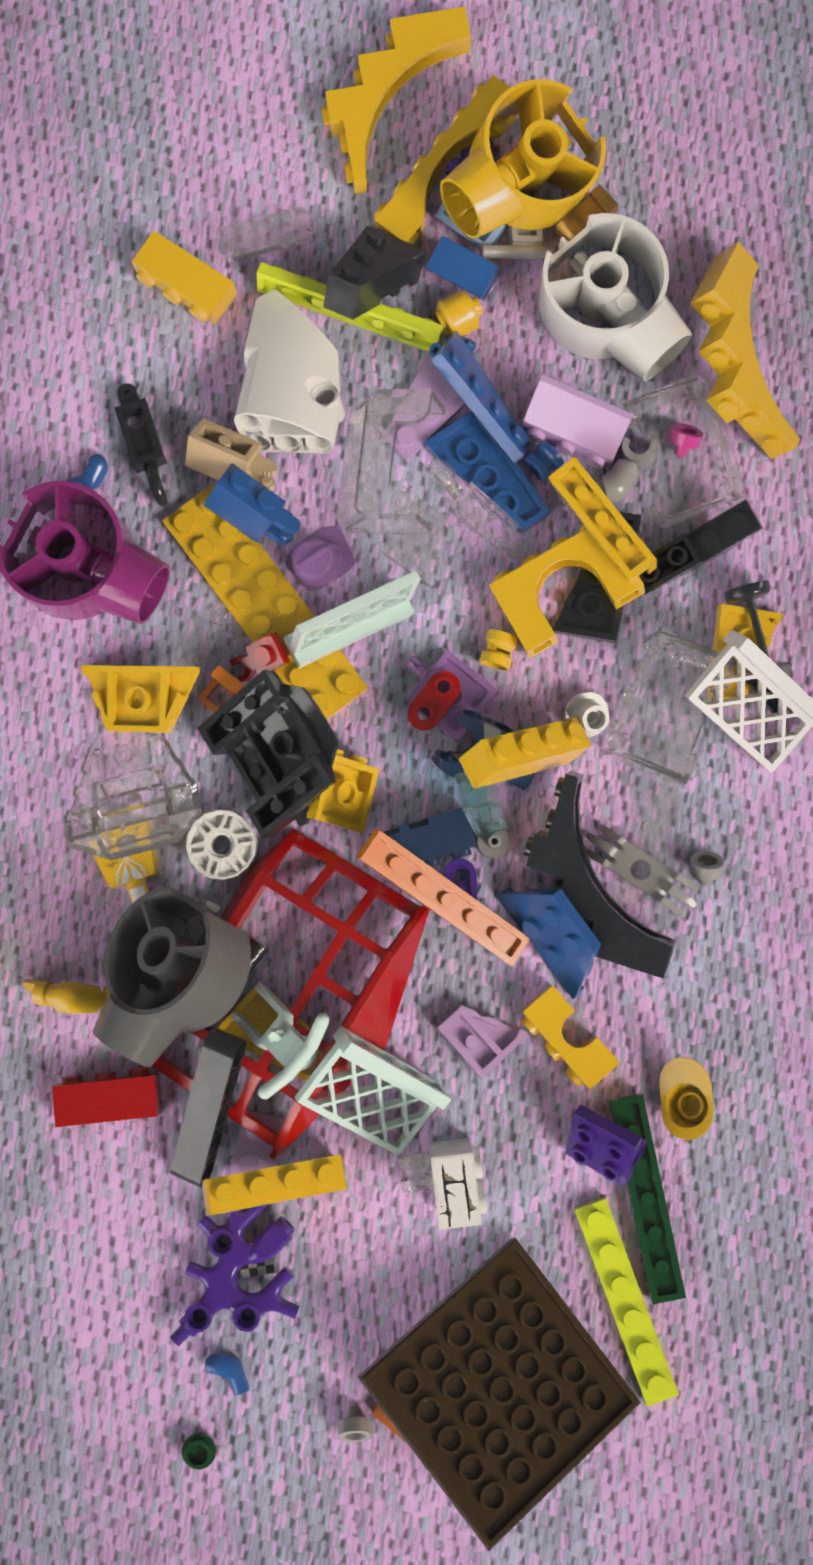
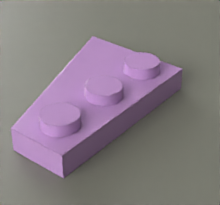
[384,351,467,462]

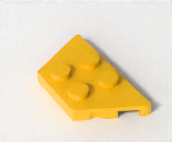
[81,665,200,733]

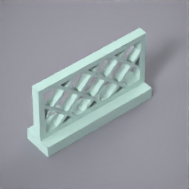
[283,570,421,669]
[295,1026,452,1156]

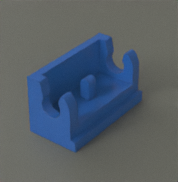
[425,236,500,300]

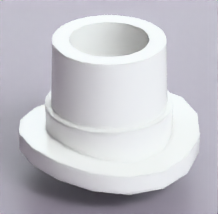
[564,691,609,737]

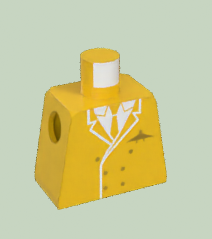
[86,820,160,903]

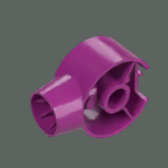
[0,481,170,624]

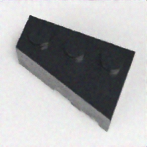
[323,226,426,320]

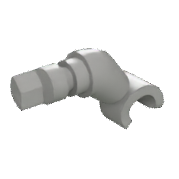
[560,435,658,507]

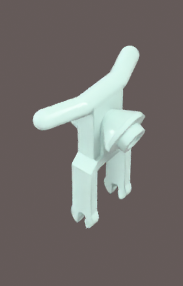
[231,982,330,1099]

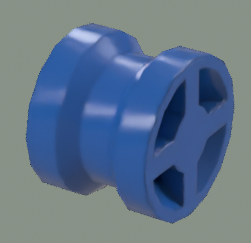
[523,440,564,482]

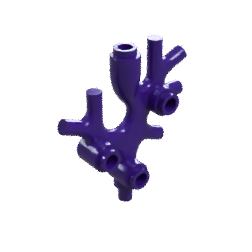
[170,1204,300,1346]

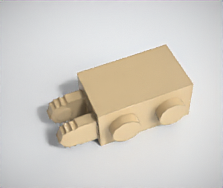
[185,418,278,491]

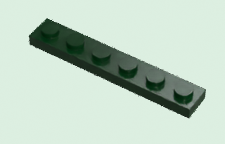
[608,1093,686,1305]

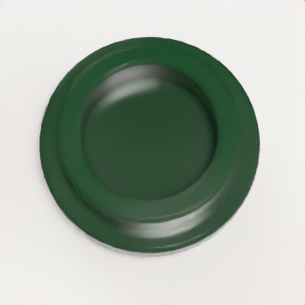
[182,1432,216,1470]

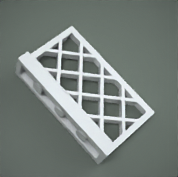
[684,630,813,773]

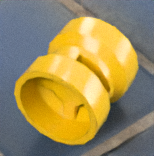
[478,629,518,671]

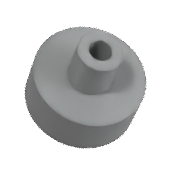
[477,826,511,859]
[689,851,724,886]
[337,1406,372,1442]

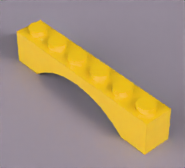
[374,75,519,245]

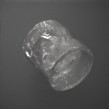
[397,1151,434,1192]

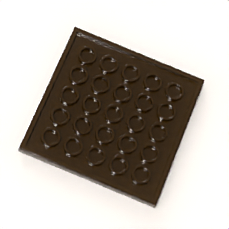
[357,1237,641,1551]

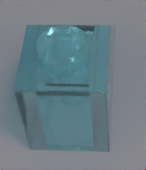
[455,771,509,837]

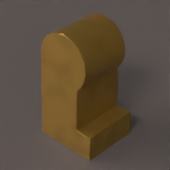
[554,184,619,241]

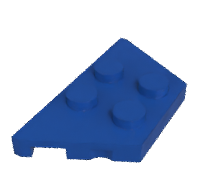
[497,888,601,999]

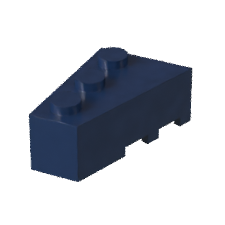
[369,807,477,867]

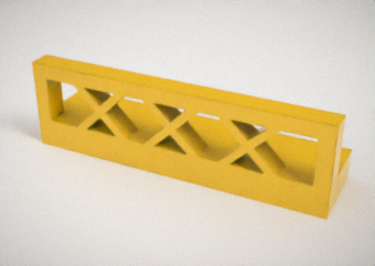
[548,457,657,583]

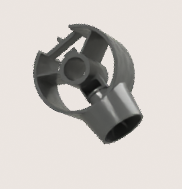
[92,887,251,1067]

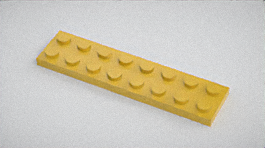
[162,483,369,720]

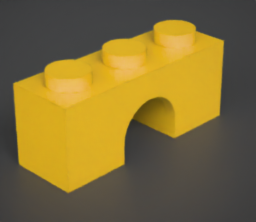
[521,984,620,1090]

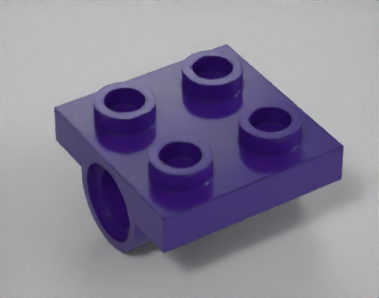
[565,1104,646,1187]

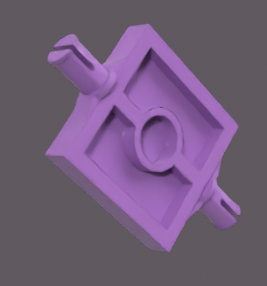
[404,649,498,742]

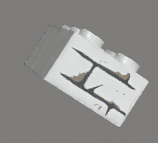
[430,1138,487,1230]

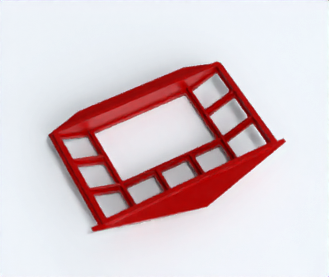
[152,829,430,1160]

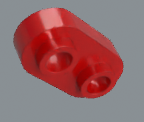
[408,671,461,731]

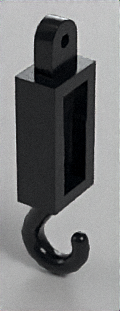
[114,383,168,506]

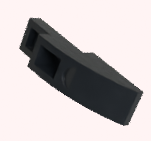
[639,499,764,595]

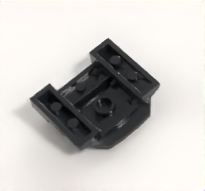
[197,669,339,839]

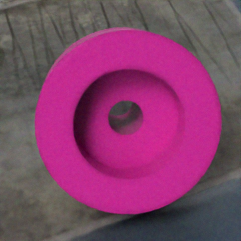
[668,423,703,457]

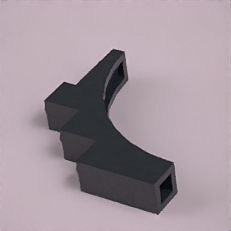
[524,771,676,979]

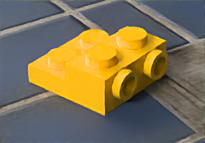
[306,749,379,833]

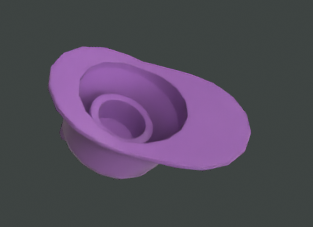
[286,526,356,591]

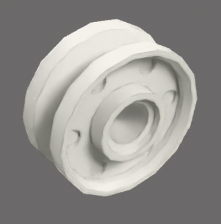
[186,810,258,880]

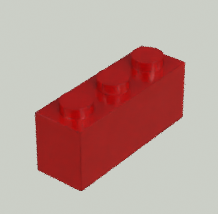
[52,1067,162,1128]

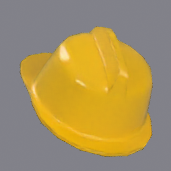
[659,1057,715,1140]

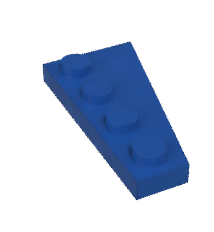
[431,331,530,463]
[424,411,551,533]

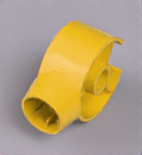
[440,79,606,239]

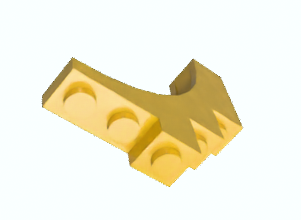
[321,6,471,194]
[690,241,800,460]

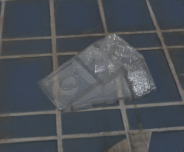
[64,732,202,860]

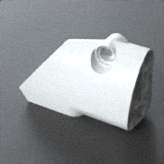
[234,289,345,454]

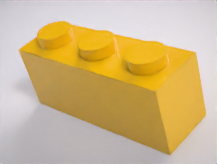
[132,230,237,325]

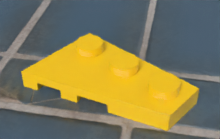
[706,604,783,706]

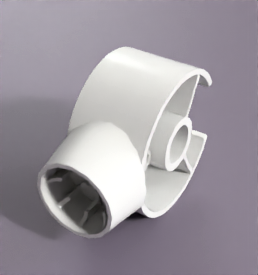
[539,213,692,382]

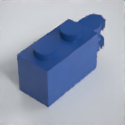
[204,463,301,546]

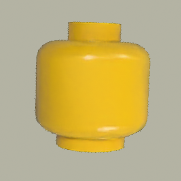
[433,290,483,337]

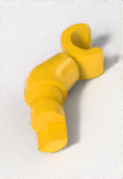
[22,979,109,1014]

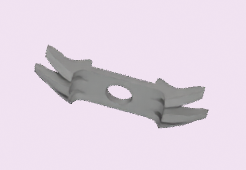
[585,824,700,917]

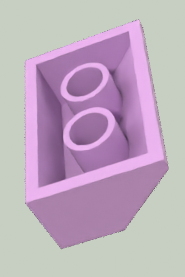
[522,374,634,469]

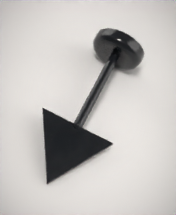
[723,580,792,721]

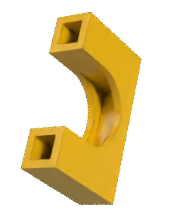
[489,525,645,658]

